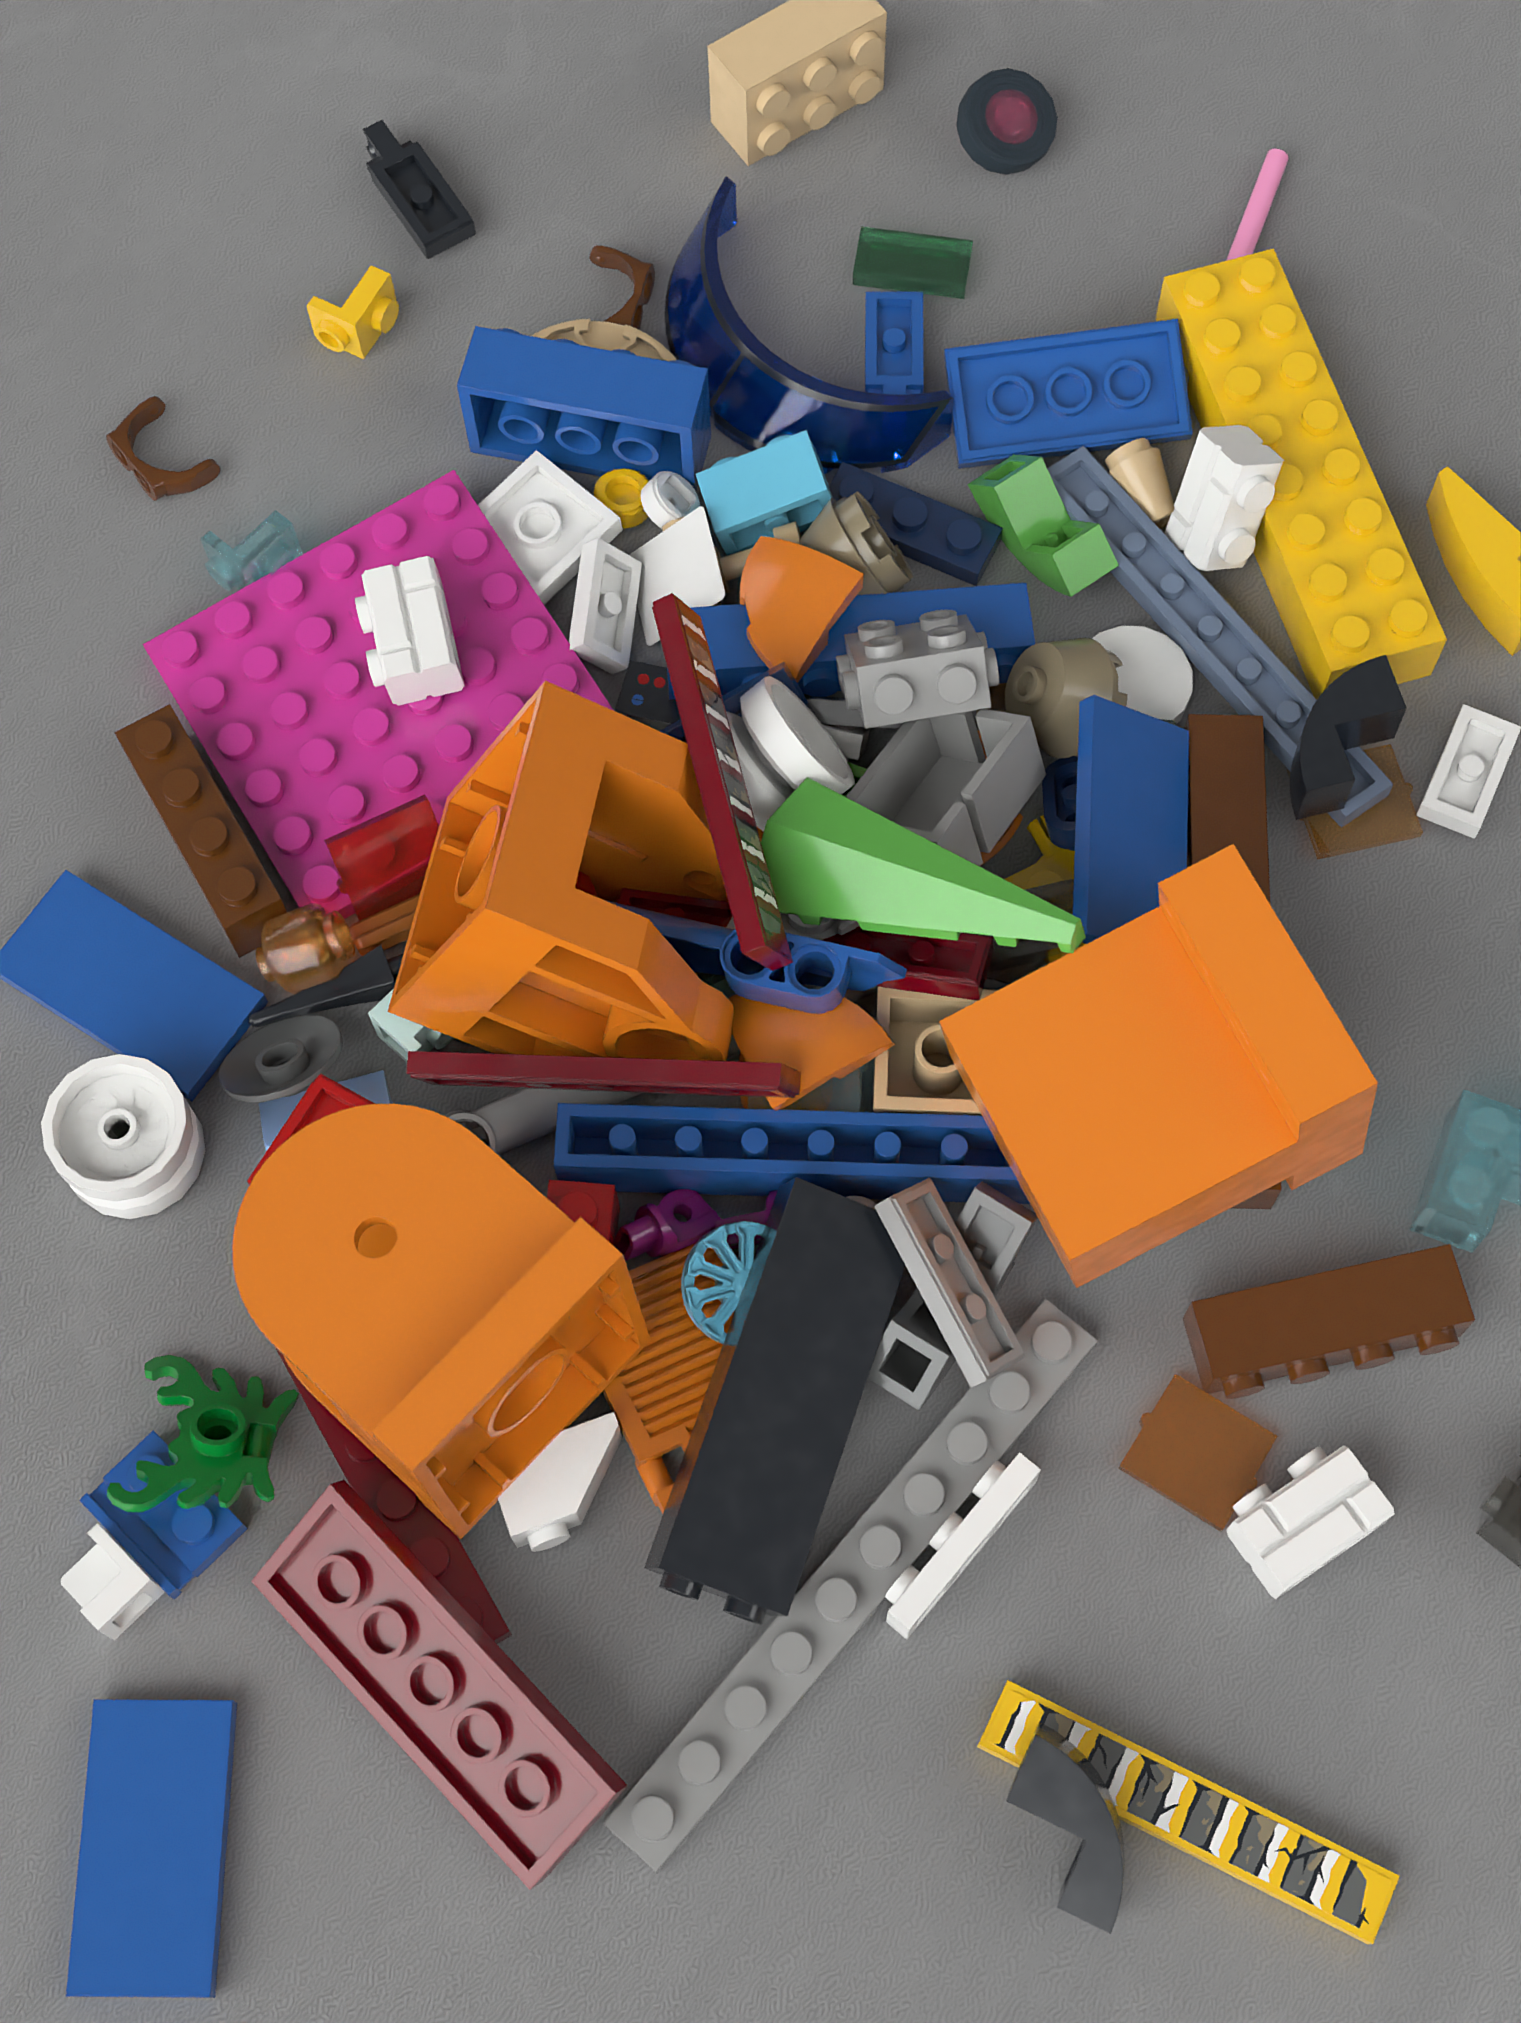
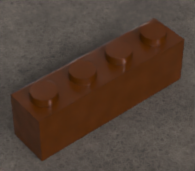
[114,704,294,958]
[1183,1244,1475,1399]

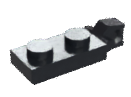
[363,120,476,260]

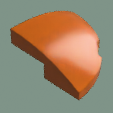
[740,536,864,683]
[728,994,896,1111]

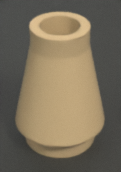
[1105,438,1175,529]

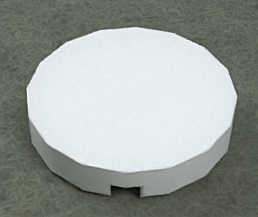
[1092,626,1193,725]

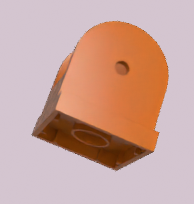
[232,1104,651,1539]

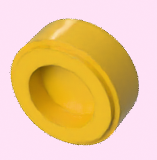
[593,468,649,528]

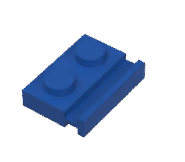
[79,1431,248,1600]

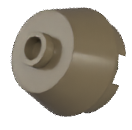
[800,491,913,595]
[1005,637,1127,758]

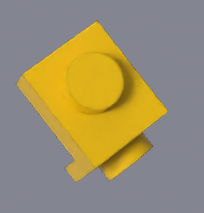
[306,265,399,359]

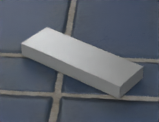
[874,1178,1026,1388]

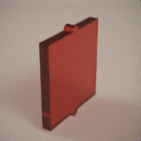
[324,794,439,921]

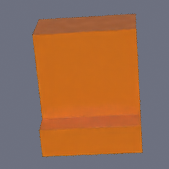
[939,844,1378,1288]

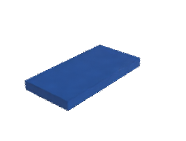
[944,319,1193,469]
[1073,695,1189,944]
[0,870,268,1102]
[66,1699,237,1998]

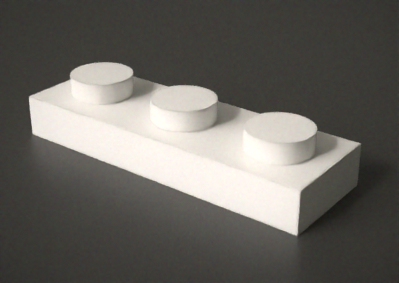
[885,1452,1041,1639]

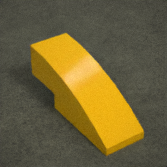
[1426,466,1521,656]

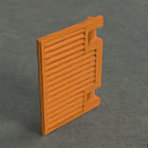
[602,1242,735,1514]

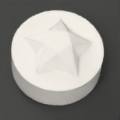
[641,471,700,528]

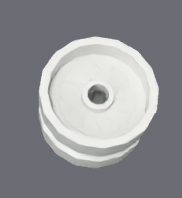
[726,676,855,832]
[41,1054,206,1219]

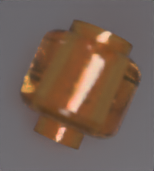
[255,903,355,994]

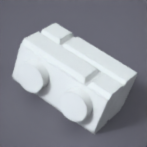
[1164,425,1284,571]
[355,556,465,706]
[1226,1445,1395,1600]

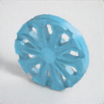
[681,1221,765,1344]

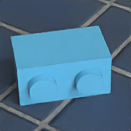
[695,430,833,556]

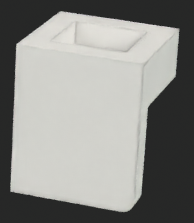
[61,1523,165,1641]

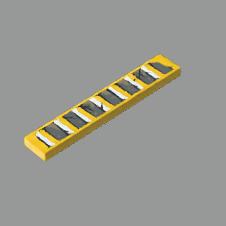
[977,1680,1400,1945]

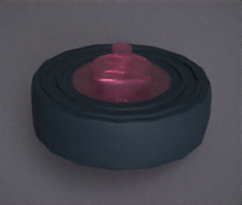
[956,68,1058,175]

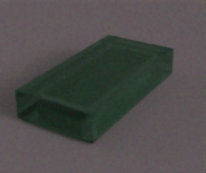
[852,226,973,299]

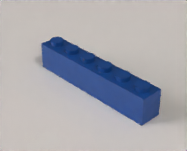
[666,583,1035,700]

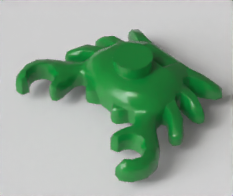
[107,1355,299,1512]

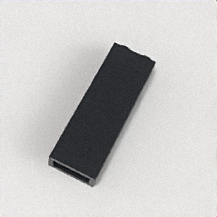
[644,1177,906,1625]

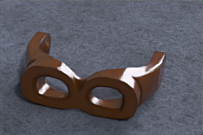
[589,245,655,330]
[106,396,220,501]

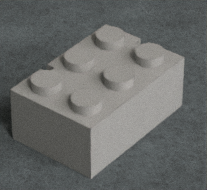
[846,709,1046,866]

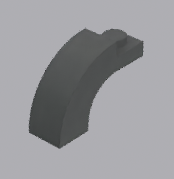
[868,1181,1038,1410]

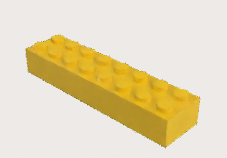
[1155,248,1447,700]

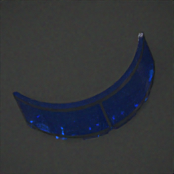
[664,176,954,474]

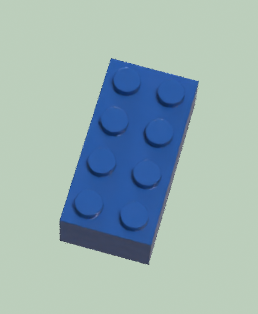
[457,326,711,491]

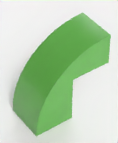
[968,454,1119,597]

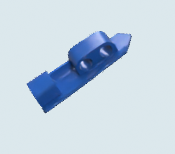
[605,900,907,1014]

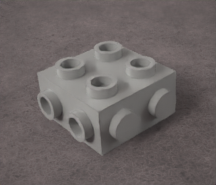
[836,610,999,729]

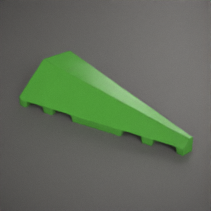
[761,777,1086,953]

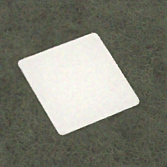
[630,506,725,646]

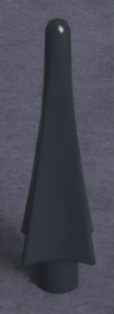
[249,945,404,1027]

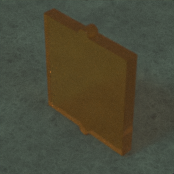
[1287,744,1423,860]
[1119,1374,1278,1532]

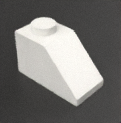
[498,1412,622,1552]

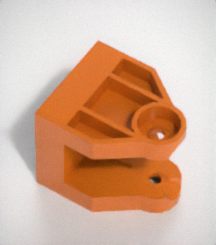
[387,680,764,1061]

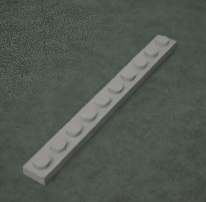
[603,1299,1098,1874]

